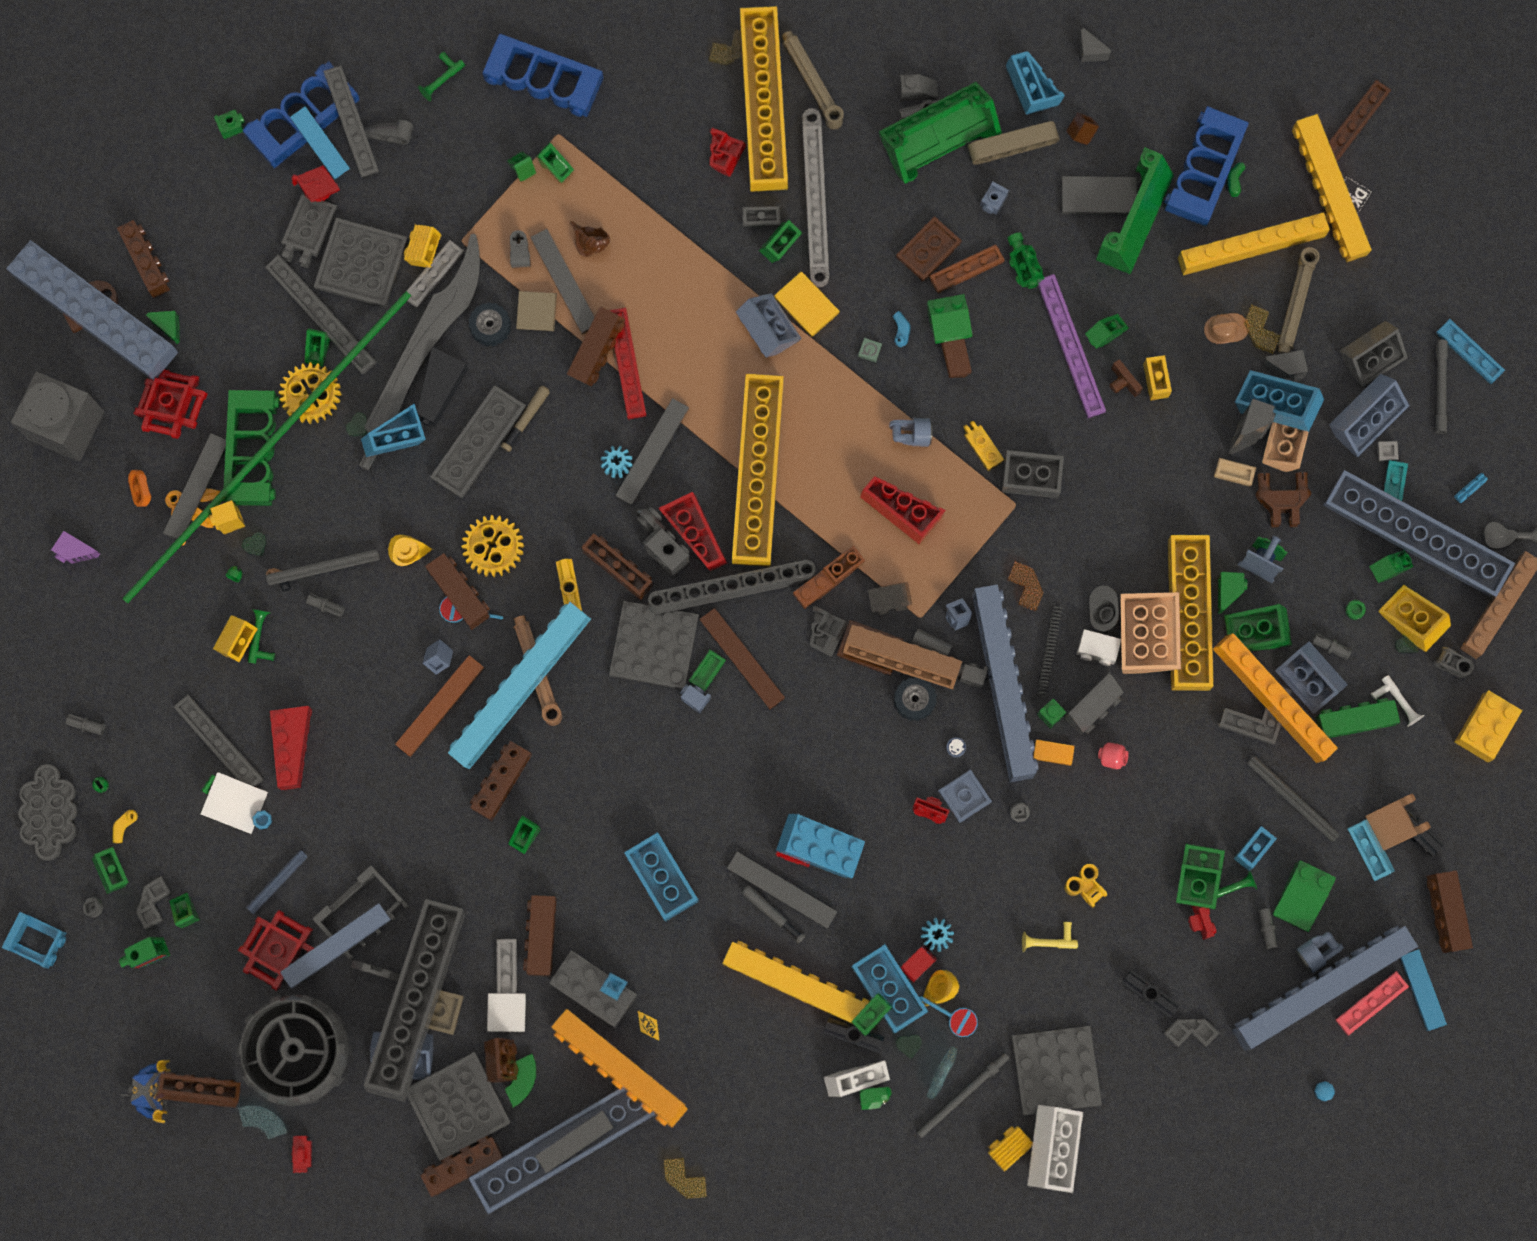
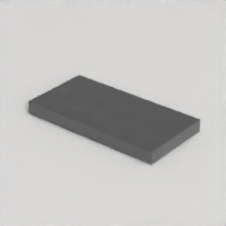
[1062,176,1137,215]

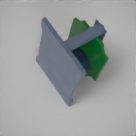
[1237,536,1288,583]

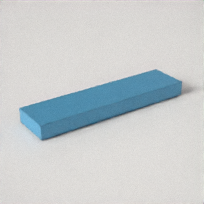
[290,107,350,180]
[1436,319,1505,384]
[1400,950,1447,1031]

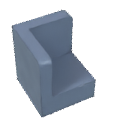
[423,639,453,675]

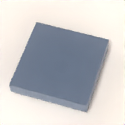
[938,769,992,823]

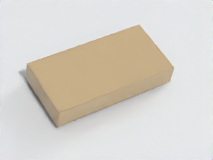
[1214,458,1256,487]

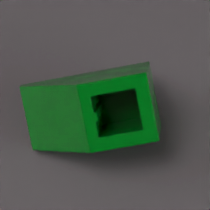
[1369,550,1414,583]

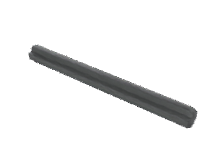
[266,549,380,585]
[1248,756,1340,842]

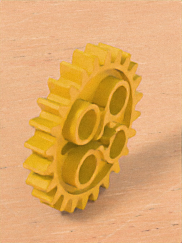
[279,363,341,424]
[462,515,524,577]

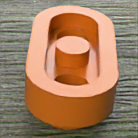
[128,470,151,507]

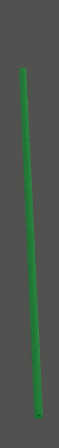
[122,291,411,604]

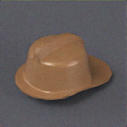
[1204,313,1249,344]

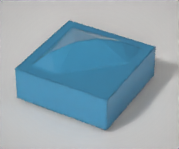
[600,973,627,1000]

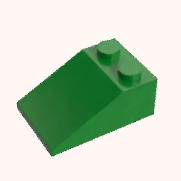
[1224,604,1292,651]
[1272,860,1336,932]

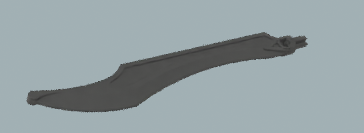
[359,234,480,471]

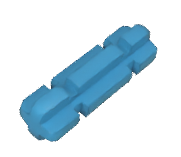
[1454,473,1488,503]

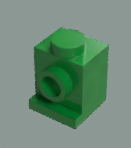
[214,110,245,139]

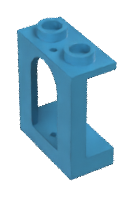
[2,912,66,969]

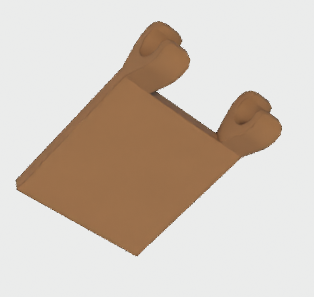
[1366,793,1431,851]

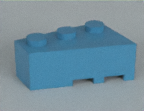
[1006,51,1065,114]
[361,404,426,457]

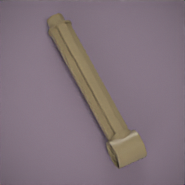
[782,31,844,129]
[1277,247,1320,354]

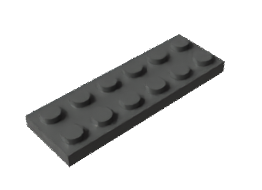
[430,385,526,499]

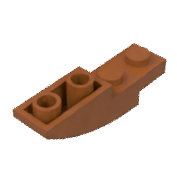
[793,545,865,609]

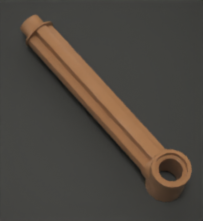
[513,616,562,726]

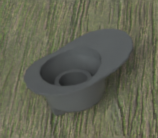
[1089,585,1120,631]

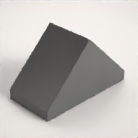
[1079,28,1112,62]

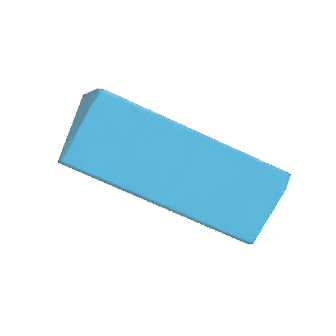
[1347,819,1395,881]

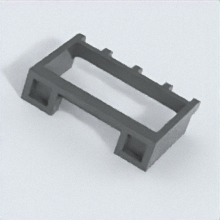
[313,865,410,960]

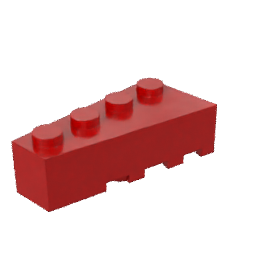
[860,476,946,544]
[658,492,727,571]
[270,706,312,790]

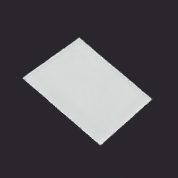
[487,994,526,1032]

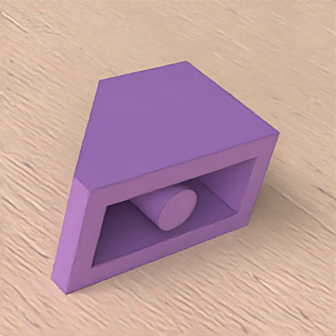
[51,531,100,564]

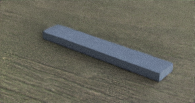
[280,904,390,989]

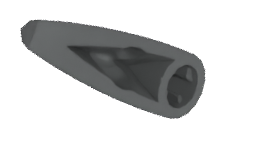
[364,120,413,144]

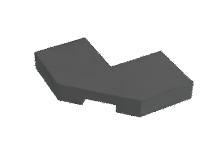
[136,876,172,930]
[350,960,400,982]
[1163,1019,1219,1048]

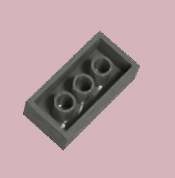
[549,950,638,1028]

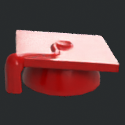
[292,165,340,203]

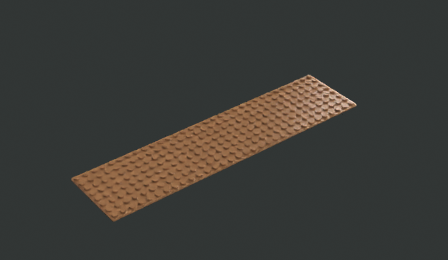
[462,135,1016,618]

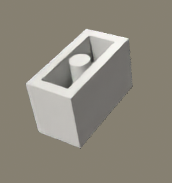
[1076,629,1121,666]

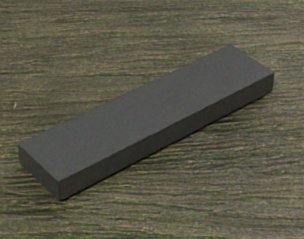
[535,1111,614,1173]

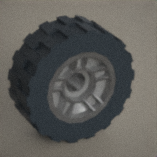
[469,302,511,346]
[894,677,937,721]

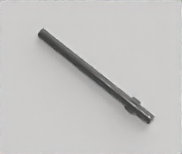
[916,1053,1010,1138]

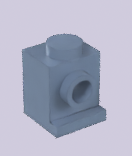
[980,181,1009,215]
[946,598,972,630]
[680,684,711,714]

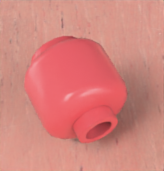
[1098,742,1129,769]

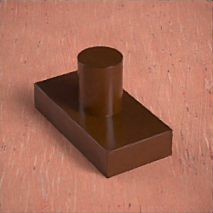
[1109,359,1143,398]

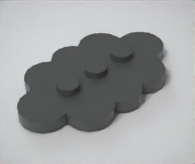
[18,764,78,861]

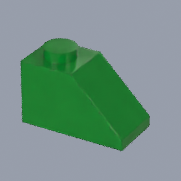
[1085,314,1129,349]
[1218,572,1247,613]

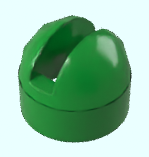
[225,566,243,582]
[92,777,109,793]

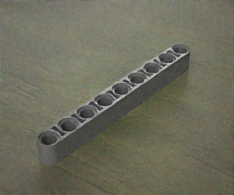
[648,560,815,614]

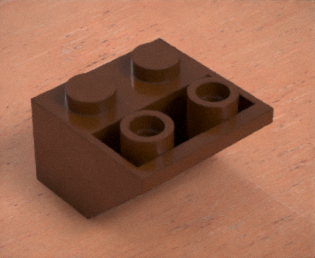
[484,1038,518,1083]

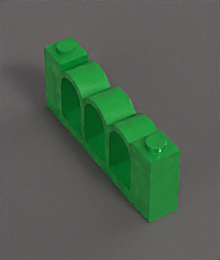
[223,390,280,506]

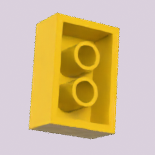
[1455,690,1522,762]

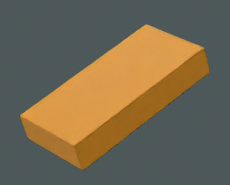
[1033,740,1075,766]

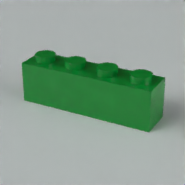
[1316,698,1400,738]

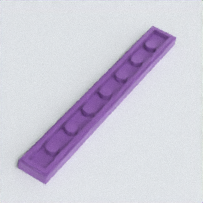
[1038,274,1106,418]

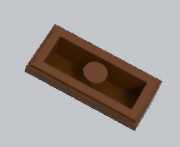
[941,339,972,378]

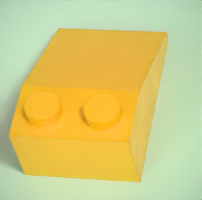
[1379,585,1451,652]

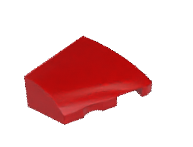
[710,128,746,177]

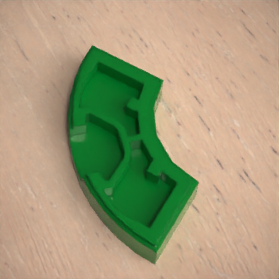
[505,1054,536,1107]

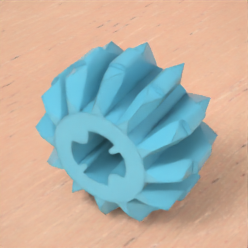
[601,446,633,478]
[921,918,954,952]

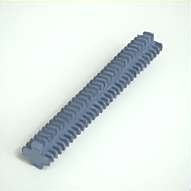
[246,850,308,914]

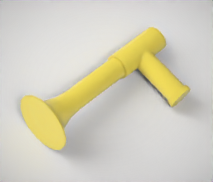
[1022,922,1078,952]

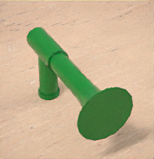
[418,52,465,101]
[248,609,275,664]
[1218,870,1257,898]

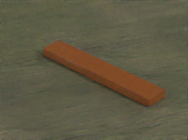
[395,655,484,757]

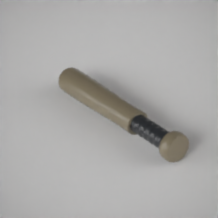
[501,386,550,452]

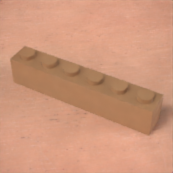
[1460,551,1537,659]
[843,625,962,690]

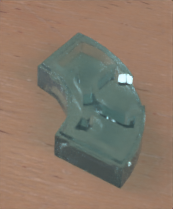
[926,1046,957,1099]
[238,1106,288,1139]

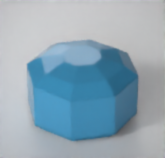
[253,810,272,829]
[1314,1081,1335,1101]

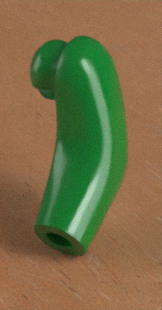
[1227,162,1245,197]

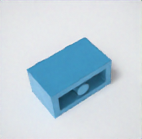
[1233,826,1277,871]

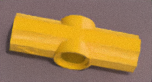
[556,559,582,611]

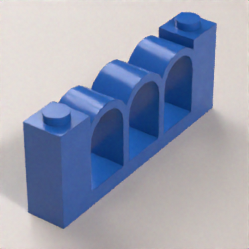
[483,34,603,117]
[243,62,360,168]
[1164,106,1249,227]

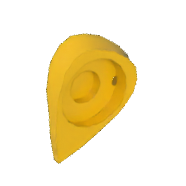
[388,534,432,566]
[922,970,959,1006]

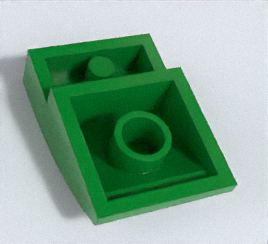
[1176,844,1225,909]

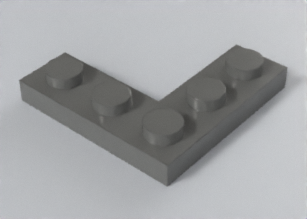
[1218,687,1292,745]

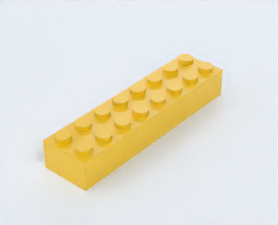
[1168,535,1213,691]

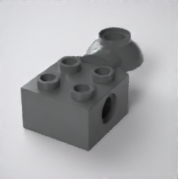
[635,507,690,579]

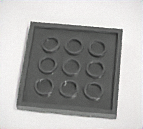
[314,218,408,308]
[609,601,699,689]
[1012,1026,1102,1115]
[407,1052,511,1161]

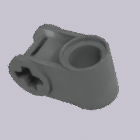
[510,230,531,268]
[1433,646,1474,679]

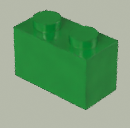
[759,220,802,263]
[92,847,128,894]

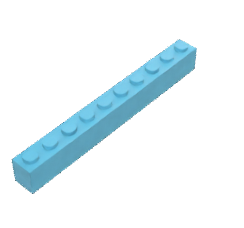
[448,602,591,769]

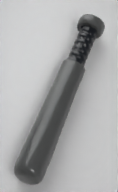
[742,885,806,944]

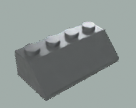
[1228,399,1276,455]

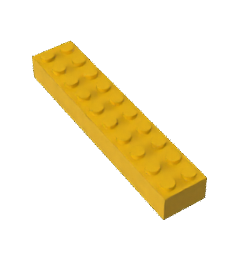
[740,6,788,191]
[732,374,784,567]

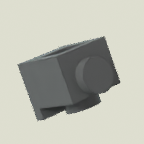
[958,663,988,688]

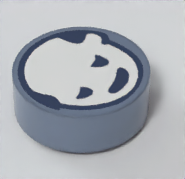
[946,738,966,758]

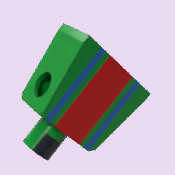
[119,937,170,969]

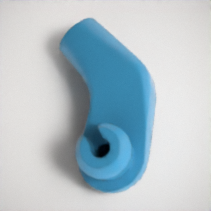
[893,311,910,347]

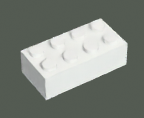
[1028,1105,1083,1193]

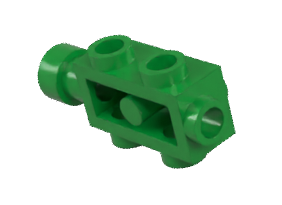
[1007,232,1045,289]

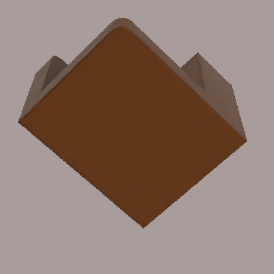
[1067,112,1099,145]

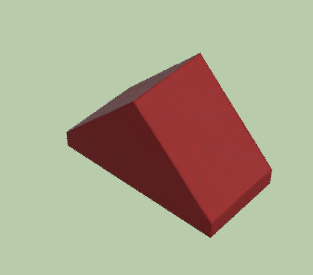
[900,945,937,982]

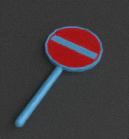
[439,597,503,623]
[919,996,978,1037]

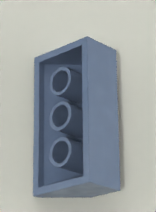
[1329,374,1409,457]

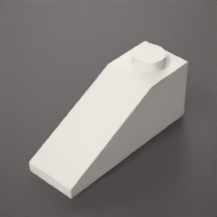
[824,1060,890,1097]

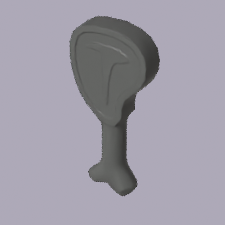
[1483,522,1537,550]

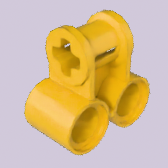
[1064,864,1107,908]

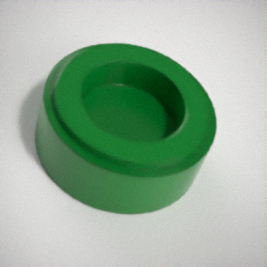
[1345,600,1366,620]

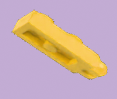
[963,421,1004,471]

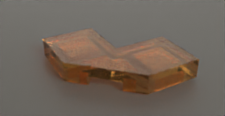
[1008,561,1043,611]

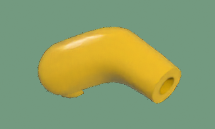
[113,810,138,843]

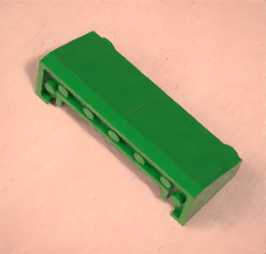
[879,82,1002,184]
[1096,147,1174,274]

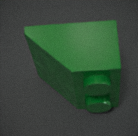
[927,294,972,344]

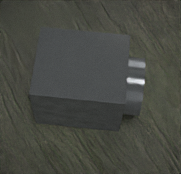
[11,371,104,462]

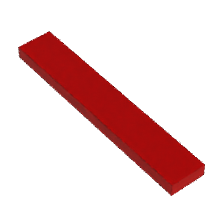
[609,307,646,419]

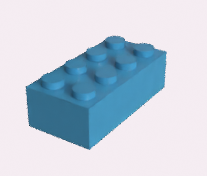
[1235,370,1324,432]
[776,814,865,878]
[624,833,699,922]
[851,945,928,1034]

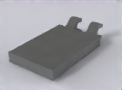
[281,194,338,268]

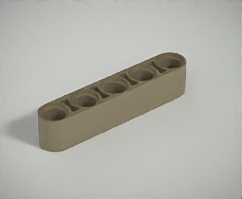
[968,121,1060,165]

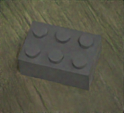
[1002,450,1064,498]

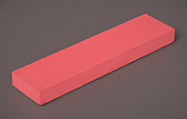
[1335,971,1409,1035]

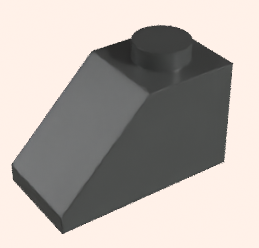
[900,74,938,101]
[1263,350,1308,381]

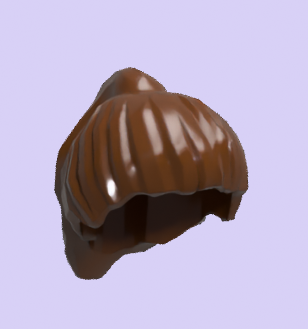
[570,221,610,257]

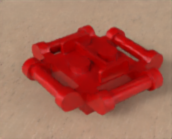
[133,369,208,439]
[238,910,314,991]

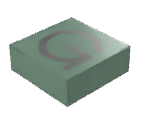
[858,338,882,363]

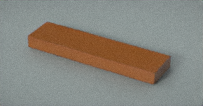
[929,244,1005,294]

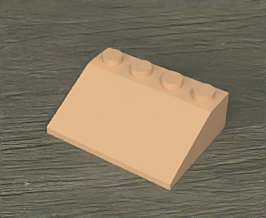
[1121,592,1181,674]

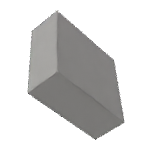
[1377,441,1399,462]

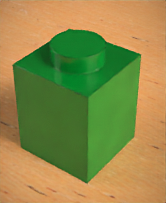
[1037,699,1066,729]

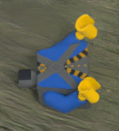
[121,1060,171,1123]

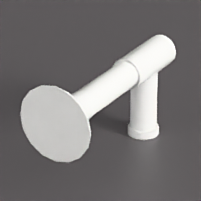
[1371,675,1424,727]

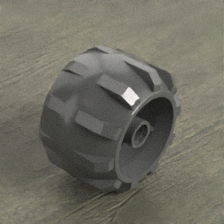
[236,994,353,1106]

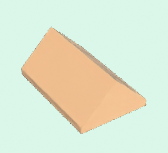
[1262,422,1309,472]

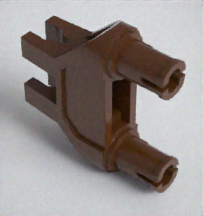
[1256,472,1311,528]

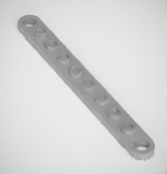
[802,108,829,287]

